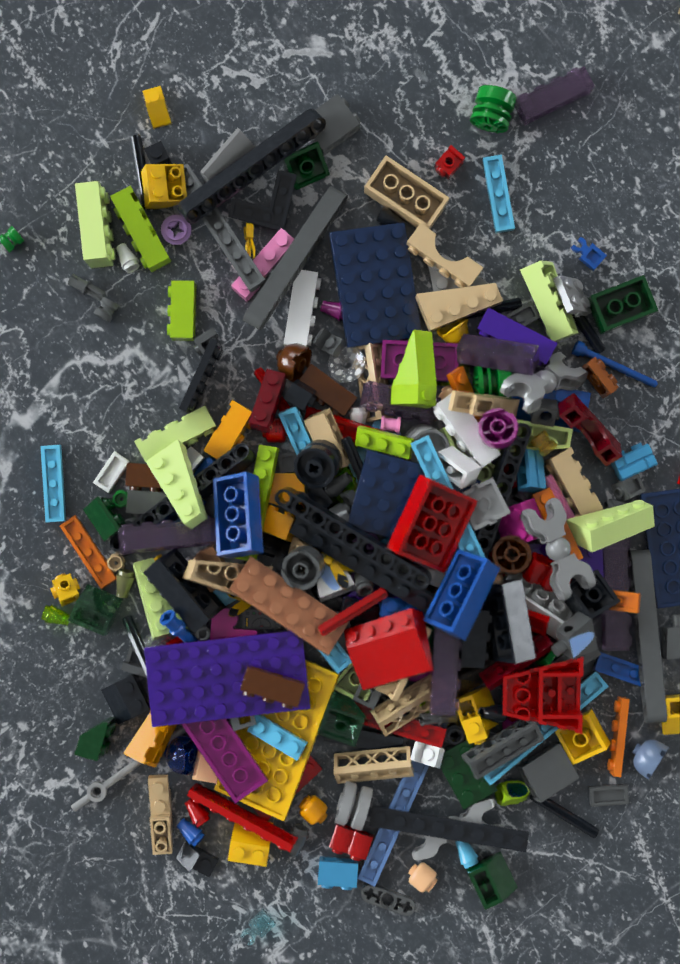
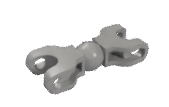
[500,352,588,414]
[521,498,596,601]
[412,796,503,861]

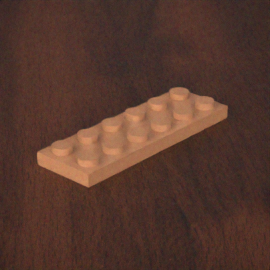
[229,557,349,655]

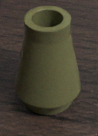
[116,569,135,598]

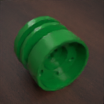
[470,85,517,133]
[472,360,512,398]

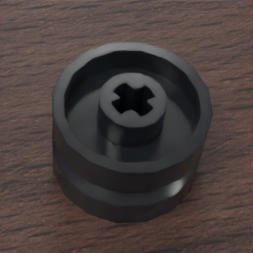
[294,439,342,489]

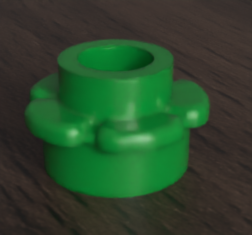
[112,490,128,509]

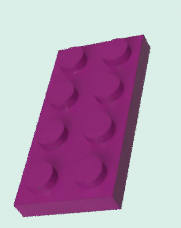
[381,340,460,382]

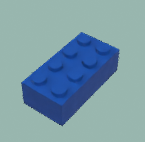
[213,472,264,559]

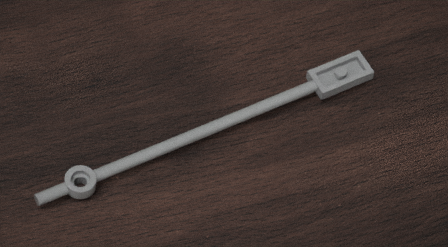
[71,726,186,812]

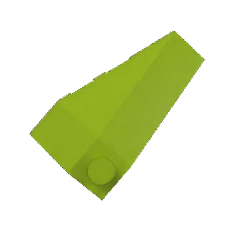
[391,330,437,409]

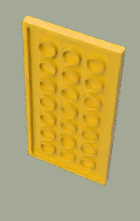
[214,659,340,821]

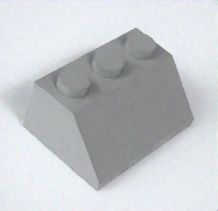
[200,128,255,183]

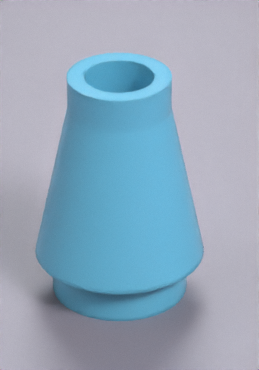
[455,841,479,869]

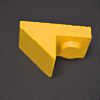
[143,86,171,129]

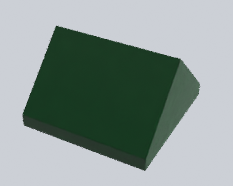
[283,141,330,190]

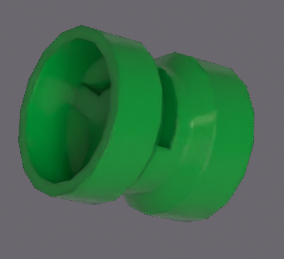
[0,226,24,253]

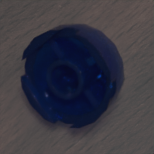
[164,735,198,776]

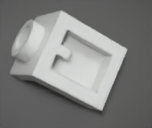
[411,741,445,769]

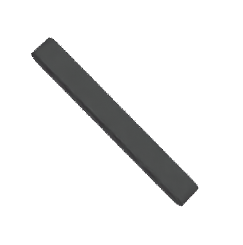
[243,186,348,330]
[628,549,667,724]

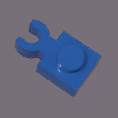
[571,237,607,271]

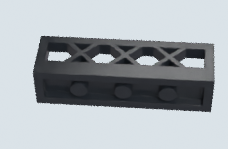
[324,721,404,755]

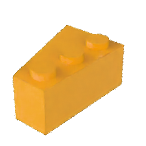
[203,400,252,459]
[263,504,296,542]
[123,712,177,768]

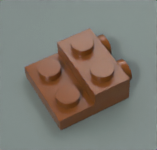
[582,357,619,399]

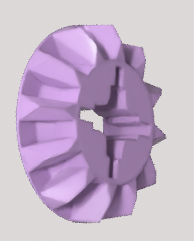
[161,215,191,245]

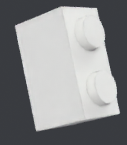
[437,446,482,489]

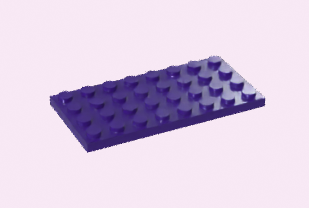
[144,631,310,727]

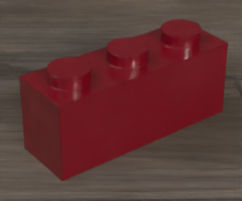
[249,369,287,434]

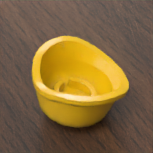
[436,319,469,343]

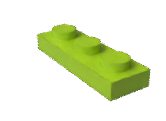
[355,425,414,460]

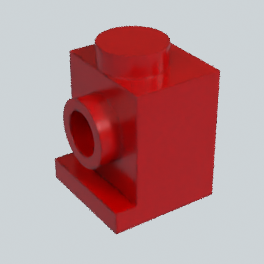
[435,145,465,180]

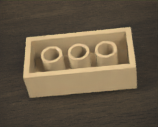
[364,156,449,229]

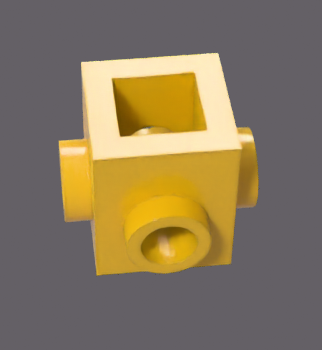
[50,574,80,607]

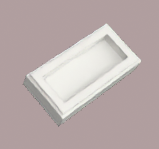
[93,451,131,493]

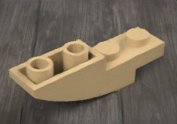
[448,390,520,418]
[148,774,173,855]

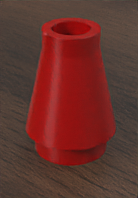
[184,799,210,828]

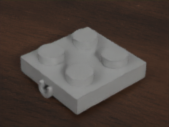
[553,275,592,317]
[462,477,511,531]

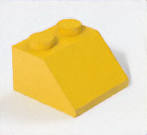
[555,709,611,765]
[228,821,274,867]

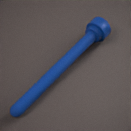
[571,340,658,387]

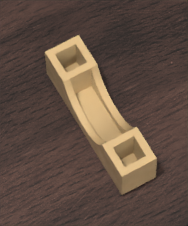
[406,223,483,288]

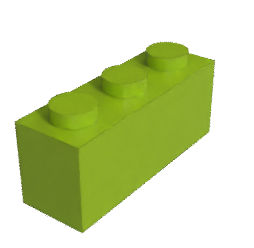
[167,280,197,341]

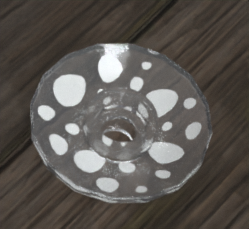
[328,345,366,383]

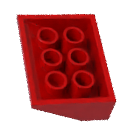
[387,475,478,573]
[344,608,433,691]

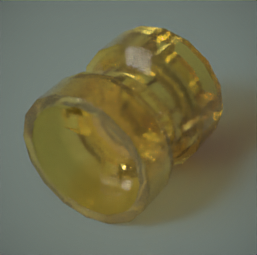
[530,430,558,457]

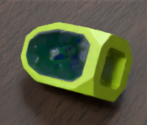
[495,780,530,806]

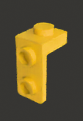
[461,714,490,745]

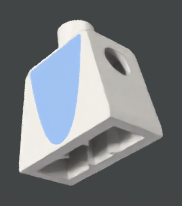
[317,554,355,603]

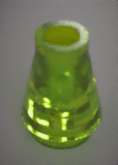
[41,604,71,626]

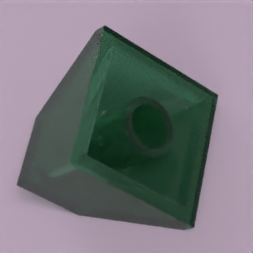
[318,691,366,747]

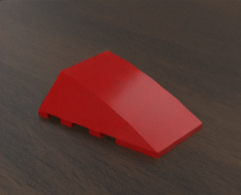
[503,656,584,734]

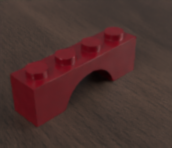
[558,393,622,466]

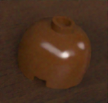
[276,343,312,382]
[492,535,532,576]

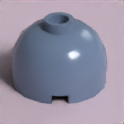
[632,739,669,780]

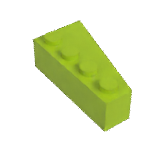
[110,185,171,272]

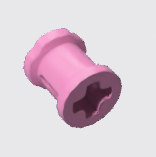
[380,415,401,434]

